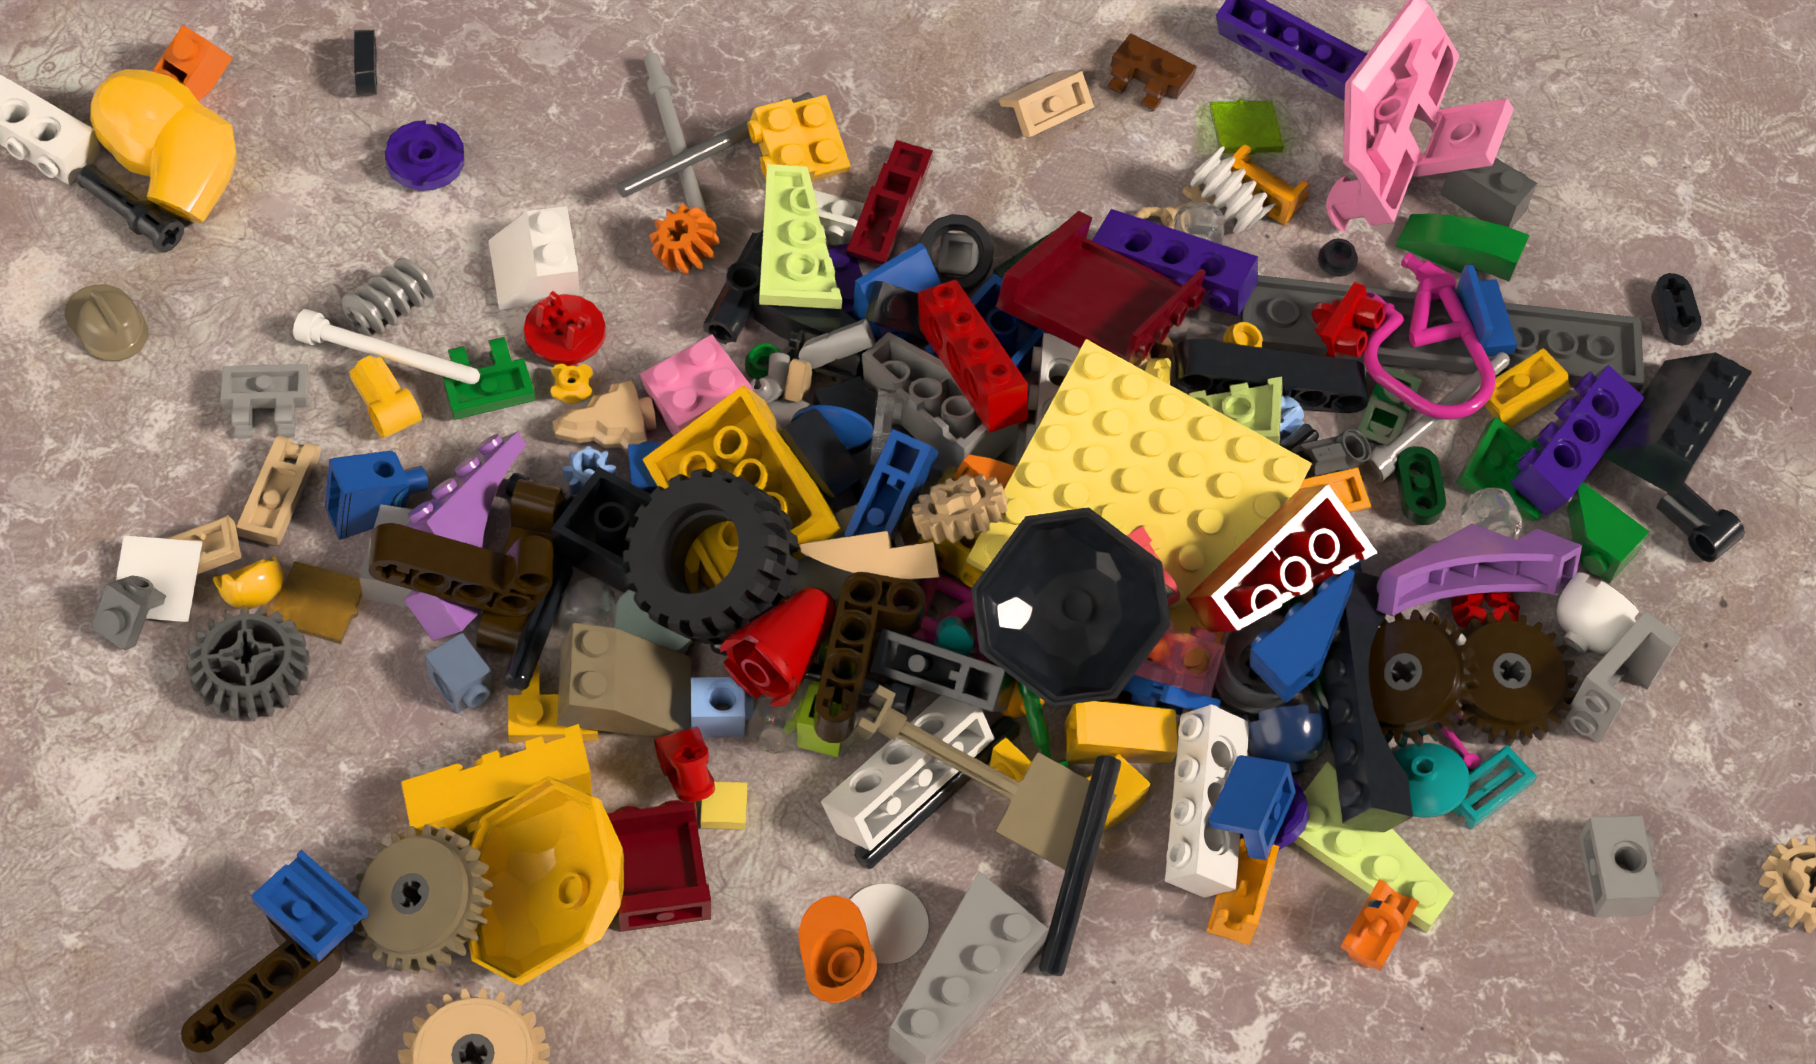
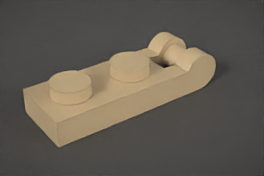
[236,435,321,547]

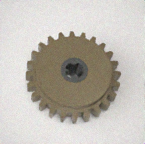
[351,824,493,974]

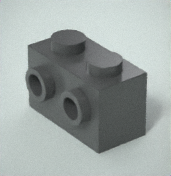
[1440,157,1537,228]

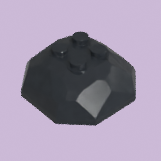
[971,507,1171,707]

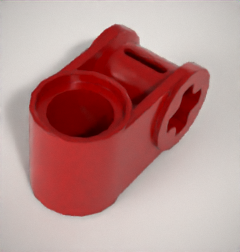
[654,726,716,802]

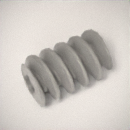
[342,258,436,337]

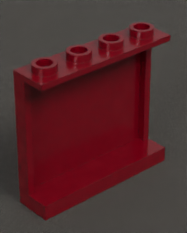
[996,211,1206,364]

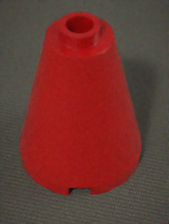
[720,587,837,707]

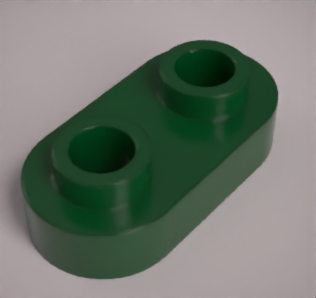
[1395,446,1446,525]

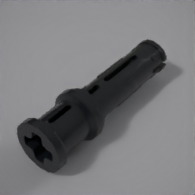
[77,164,184,252]

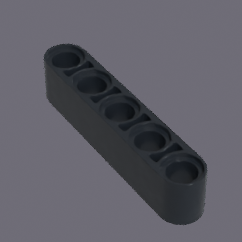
[1174,339,1368,414]

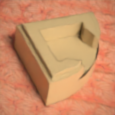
[784,359,812,403]

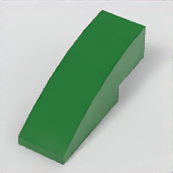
[1396,214,1530,282]

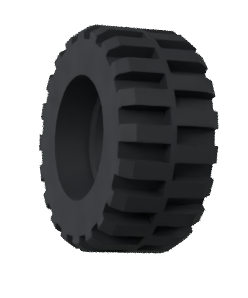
[623,469,799,645]

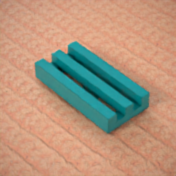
[1453,745,1538,830]

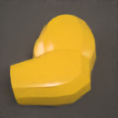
[90,69,237,224]

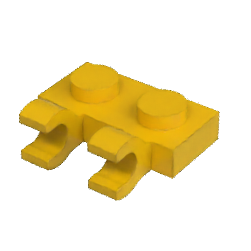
[508,662,598,743]

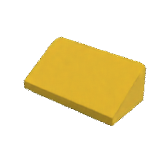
[1485,348,1570,428]

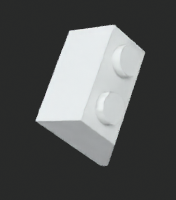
[488,206,580,310]

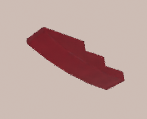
[846,140,933,265]

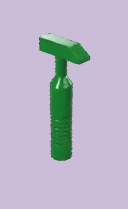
[1017,681,1069,769]

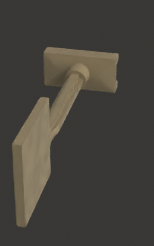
[852,685,1117,870]

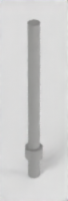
[644,53,708,217]

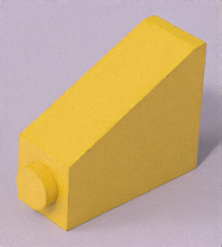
[1064,701,1180,765]

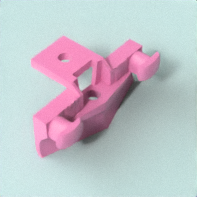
[1326,0,1513,232]

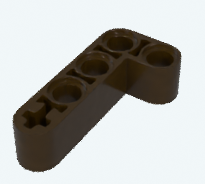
[476,479,564,656]
[368,523,554,617]
[814,572,926,743]
[181,915,343,1064]

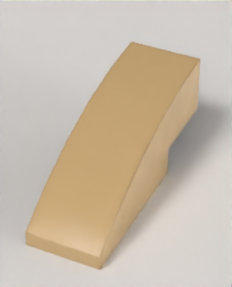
[800,531,941,580]

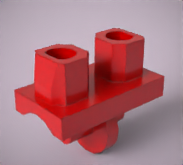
[1312,282,1385,358]

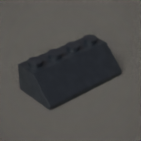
[1602,352,1752,497]

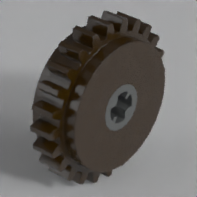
[1369,610,1479,748]
[1457,612,1578,747]

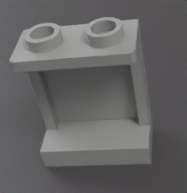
[1565,611,1681,743]

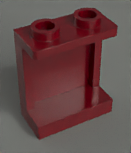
[607,800,711,932]

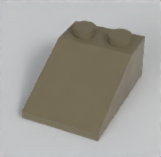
[557,623,692,737]

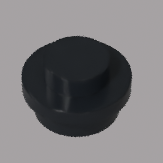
[1318,238,1358,277]

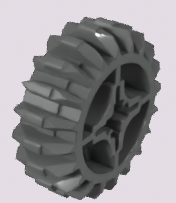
[187,605,310,722]

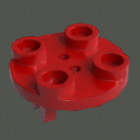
[523,291,606,366]

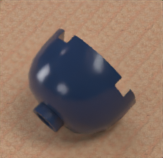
[1240,705,1329,776]

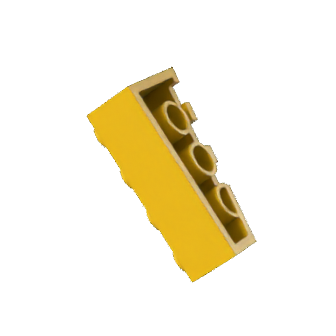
[401,724,592,839]

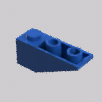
[1250,568,1355,703]

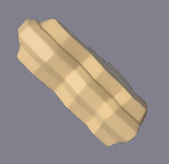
[552,379,656,454]

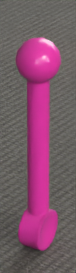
[1440,727,1481,772]

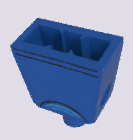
[324,450,429,540]

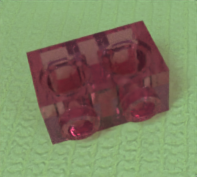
[1134,620,1225,697]

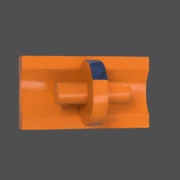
[1340,879,1419,971]

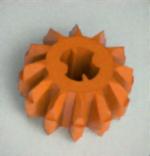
[649,203,720,275]

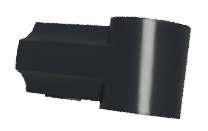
[1656,483,1745,563]

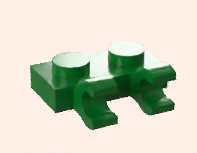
[443,337,535,420]

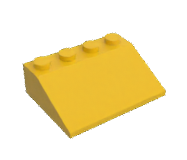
[642,384,844,586]

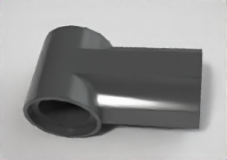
[1291,428,1371,479]

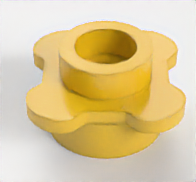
[551,364,593,404]

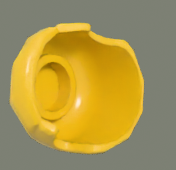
[213,556,285,610]

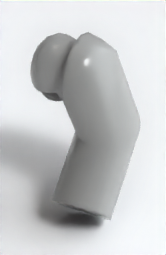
[749,353,790,404]

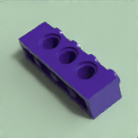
[1216,0,1367,101]
[1092,209,1258,316]
[1510,365,1644,516]

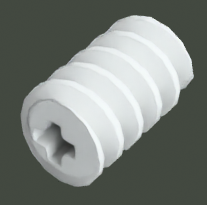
[1190,146,1276,234]

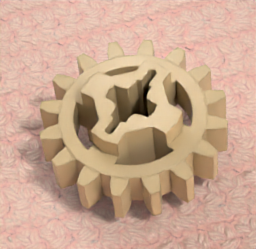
[912,474,1008,544]
[1759,836,1816,933]

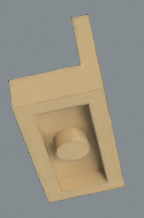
[998,70,1094,137]

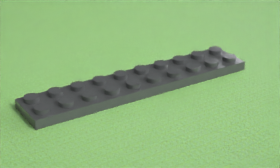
[1240,275,1644,392]

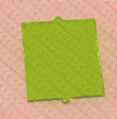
[1209,98,1284,155]

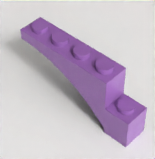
[404,431,527,641]
[1377,523,1582,616]

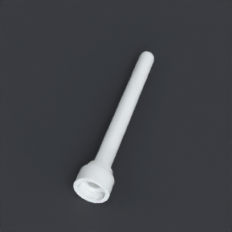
[293,309,480,384]

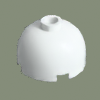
[1556,572,1639,654]

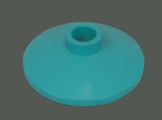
[1393,743,1470,818]

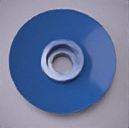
[791,405,874,453]

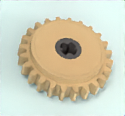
[398,988,550,1064]

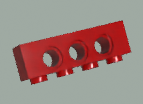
[918,279,1028,433]

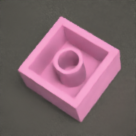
[640,335,753,436]

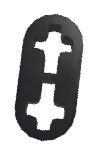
[354,29,377,96]
[1651,273,1702,346]

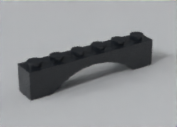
[1314,569,1413,833]

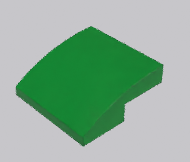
[1455,417,1541,522]

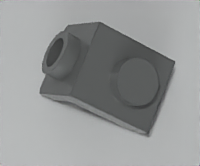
[91,575,166,650]

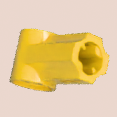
[349,355,422,439]

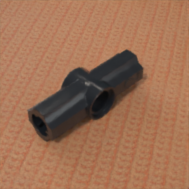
[703,230,763,345]

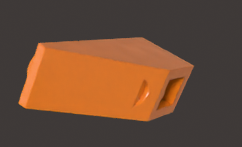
[152,25,233,101]

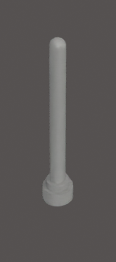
[1360,352,1510,483]

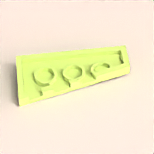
[759,164,842,309]
[1189,377,1283,445]
[1293,761,1454,933]

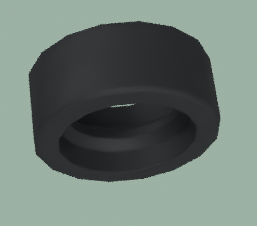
[919,214,994,292]

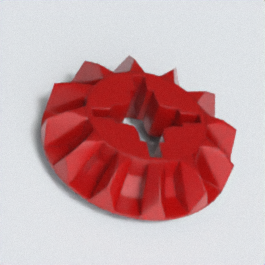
[1451,592,1521,629]

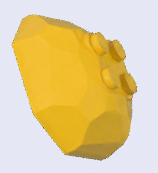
[468,776,624,985]

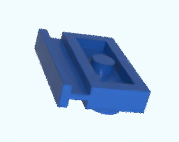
[1123,675,1221,716]
[251,850,369,962]

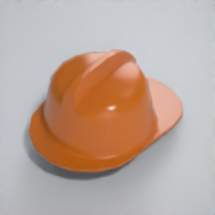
[798,895,877,1004]

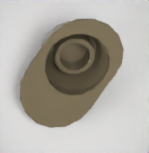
[64,284,148,361]

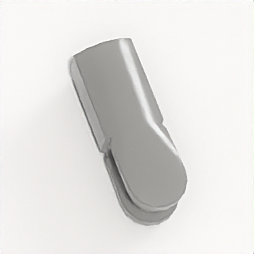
[799,319,876,369]

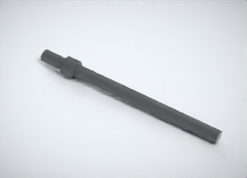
[617,92,814,198]

